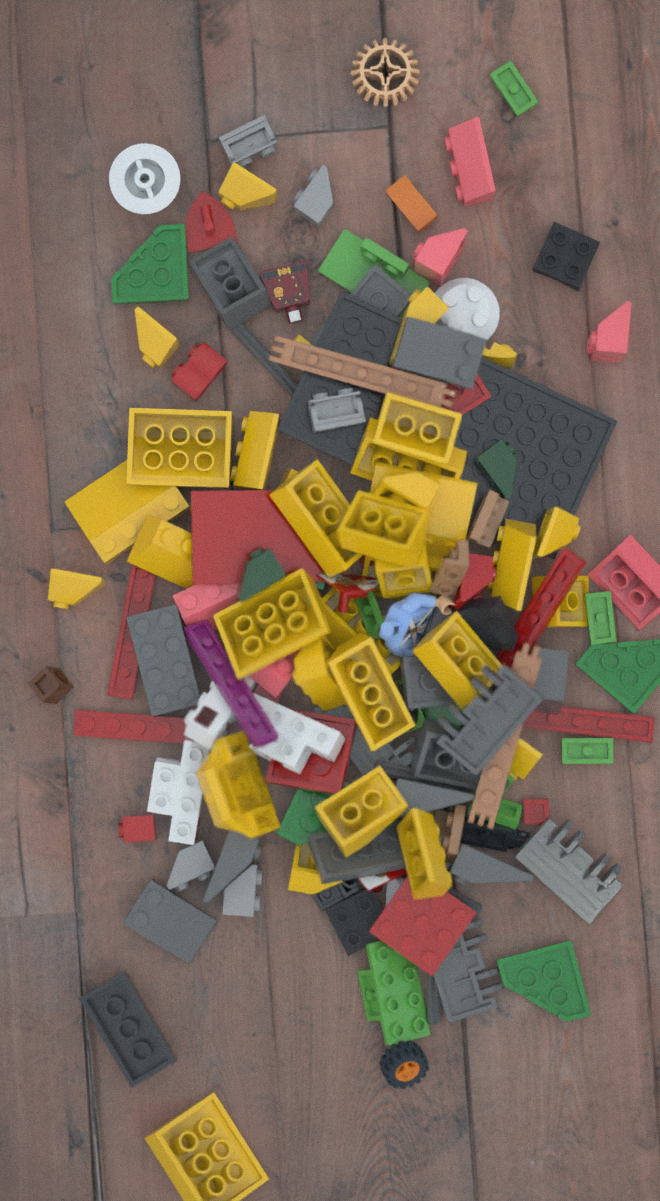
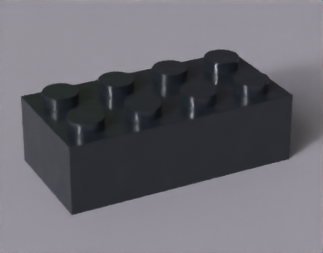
[79,970,178,1088]

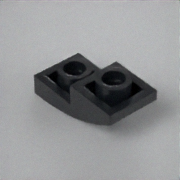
[311,878,364,912]

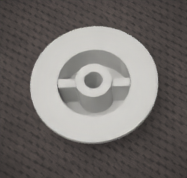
[109,143,180,214]
[435,278,500,341]

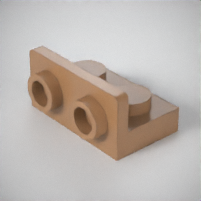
[466,490,509,548]
[430,540,469,596]
[434,804,466,864]

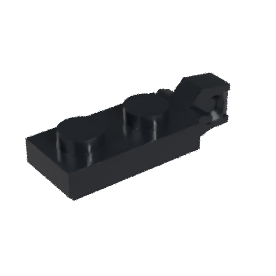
[460,817,530,852]

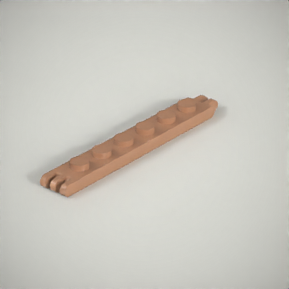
[268,335,456,408]
[468,643,542,830]

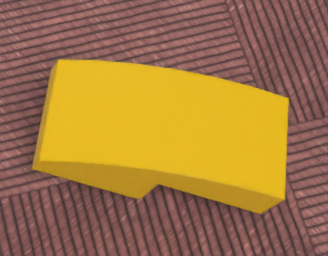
[482,342,517,367]

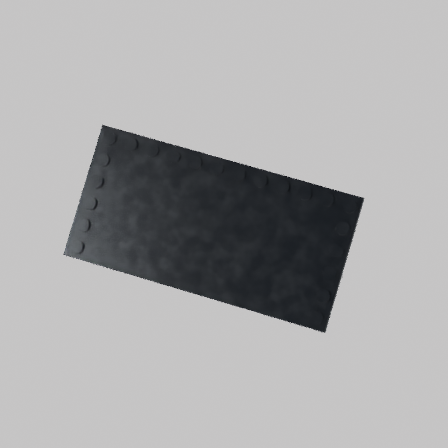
[276,291,617,560]

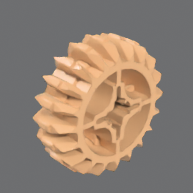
[351,38,419,108]

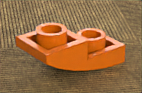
[386,175,439,233]

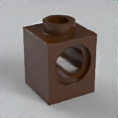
[28,666,74,704]

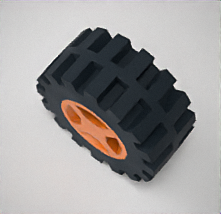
[379,1040,429,1089]

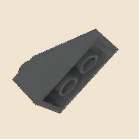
[188,237,273,330]
[392,317,487,390]
[410,718,483,790]
[395,779,474,817]
[203,830,264,903]
[449,843,534,885]
[123,879,217,964]

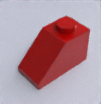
[454,553,496,610]

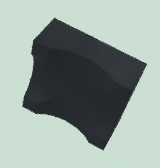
[532,222,600,291]
[449,596,519,651]
[325,889,383,956]

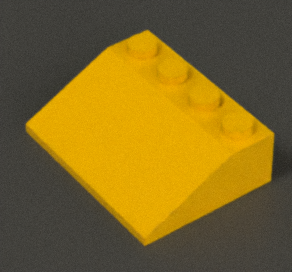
[126,408,233,488]
[64,460,191,565]
[370,462,477,557]
[213,568,330,680]
[144,1092,269,1201]

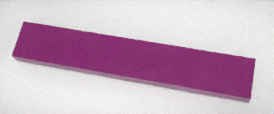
[183,620,279,749]

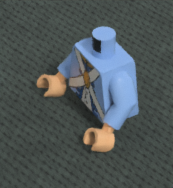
[379,593,455,658]

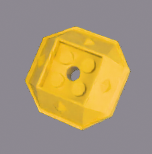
[196,731,280,838]

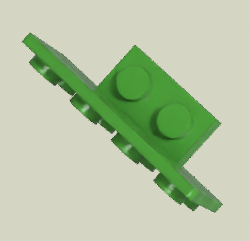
[319,229,429,319]
[357,941,430,1046]

